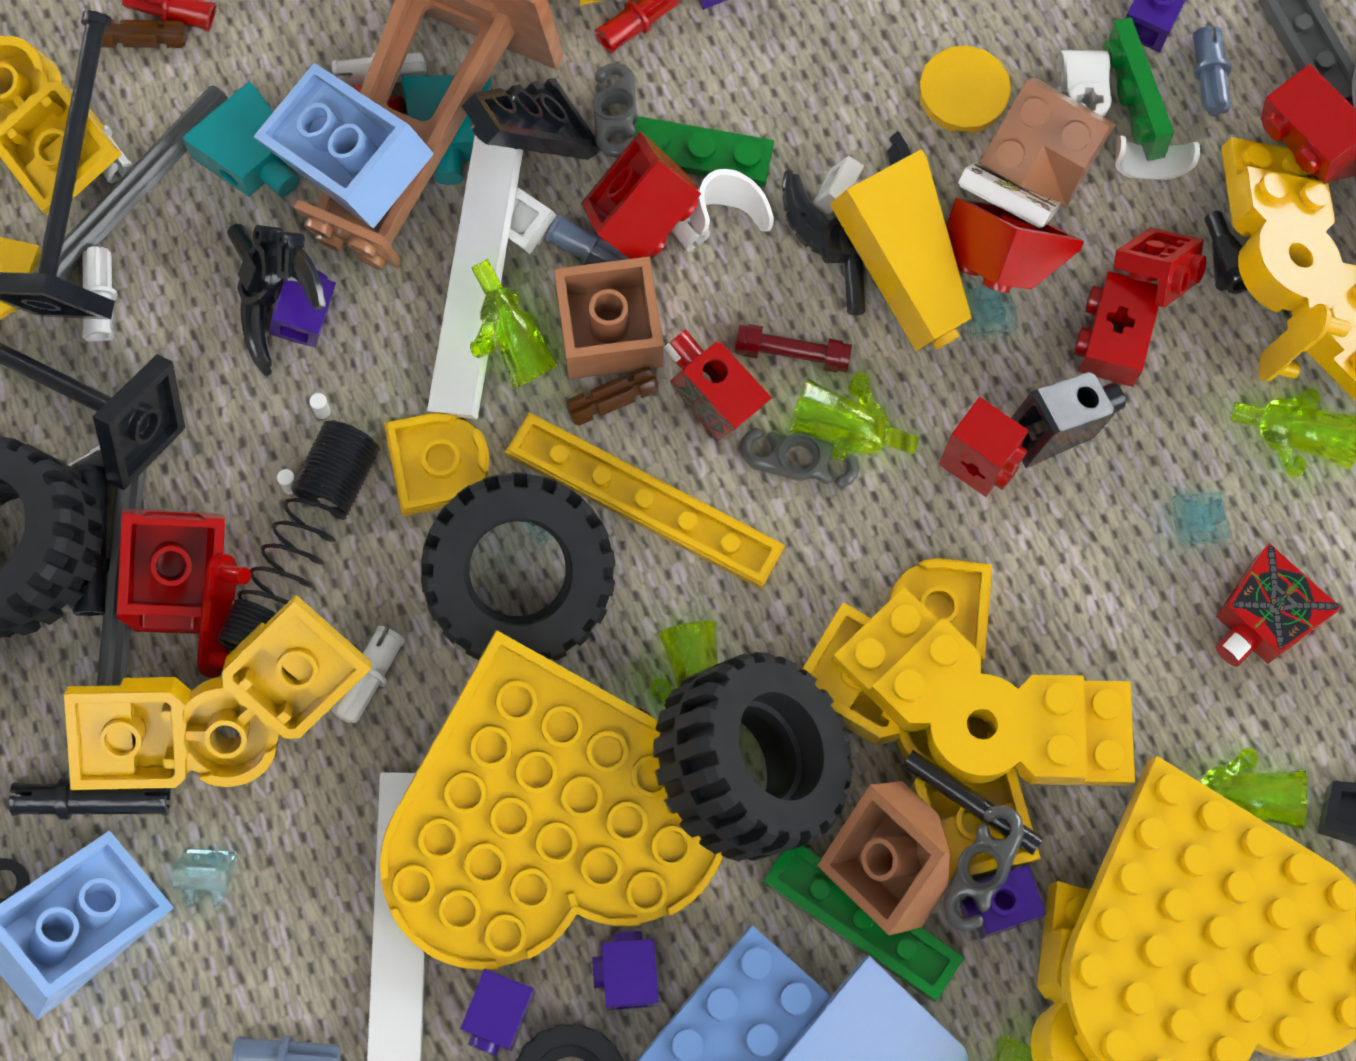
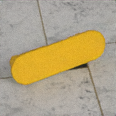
[1259,303,1350,382]

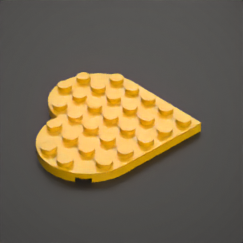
[380,630,723,970]
[1061,756,1356,1061]

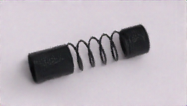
[216,420,380,651]

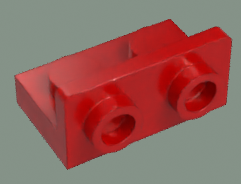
[1113,227,1207,308]

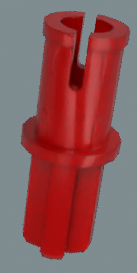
[122,0,216,32]
[595,0,680,54]

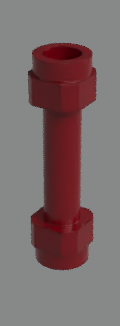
[734,324,852,373]

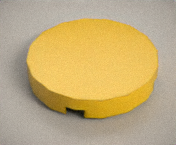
[919,45,1011,133]

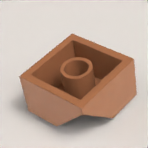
[979,78,1116,207]
[817,781,950,935]

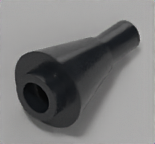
[1204,211,1248,294]

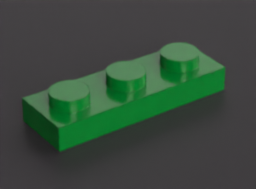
[1103,17,1174,161]
[633,116,774,188]

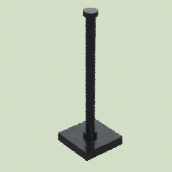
[0,10,115,320]
[0,342,185,490]

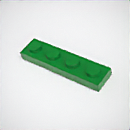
[763,846,965,1002]

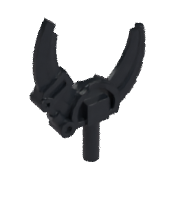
[782,131,911,315]
[227,224,326,376]

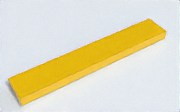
[505,412,785,590]

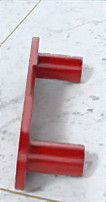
[197,553,251,678]

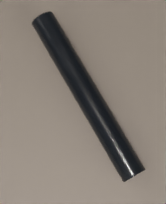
[902,750,1044,855]

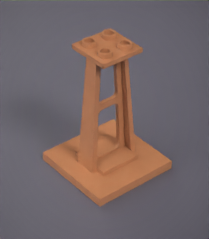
[294,0,564,270]

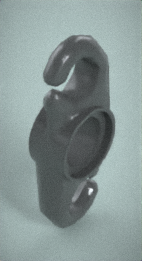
[593,63,638,157]
[739,428,859,488]
[943,805,1024,931]

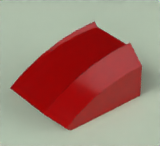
[117,509,225,634]

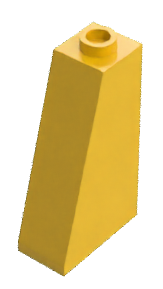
[829,149,972,351]

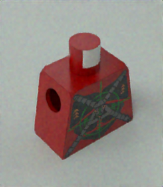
[663,329,772,442]
[1216,543,1341,667]

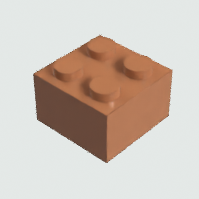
[554,257,664,379]

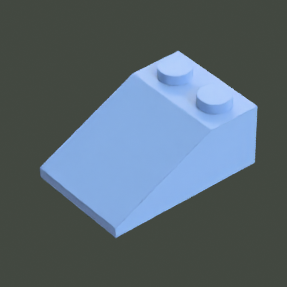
[253,63,434,228]
[0,830,174,1020]

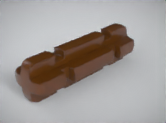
[102,19,187,48]
[566,366,658,426]

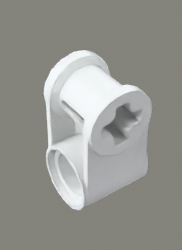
[1056,50,1111,116]

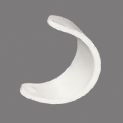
[1115,135,1200,180]
[690,169,774,233]

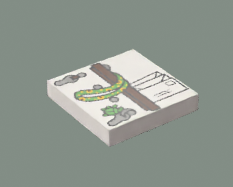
[958,159,1061,228]

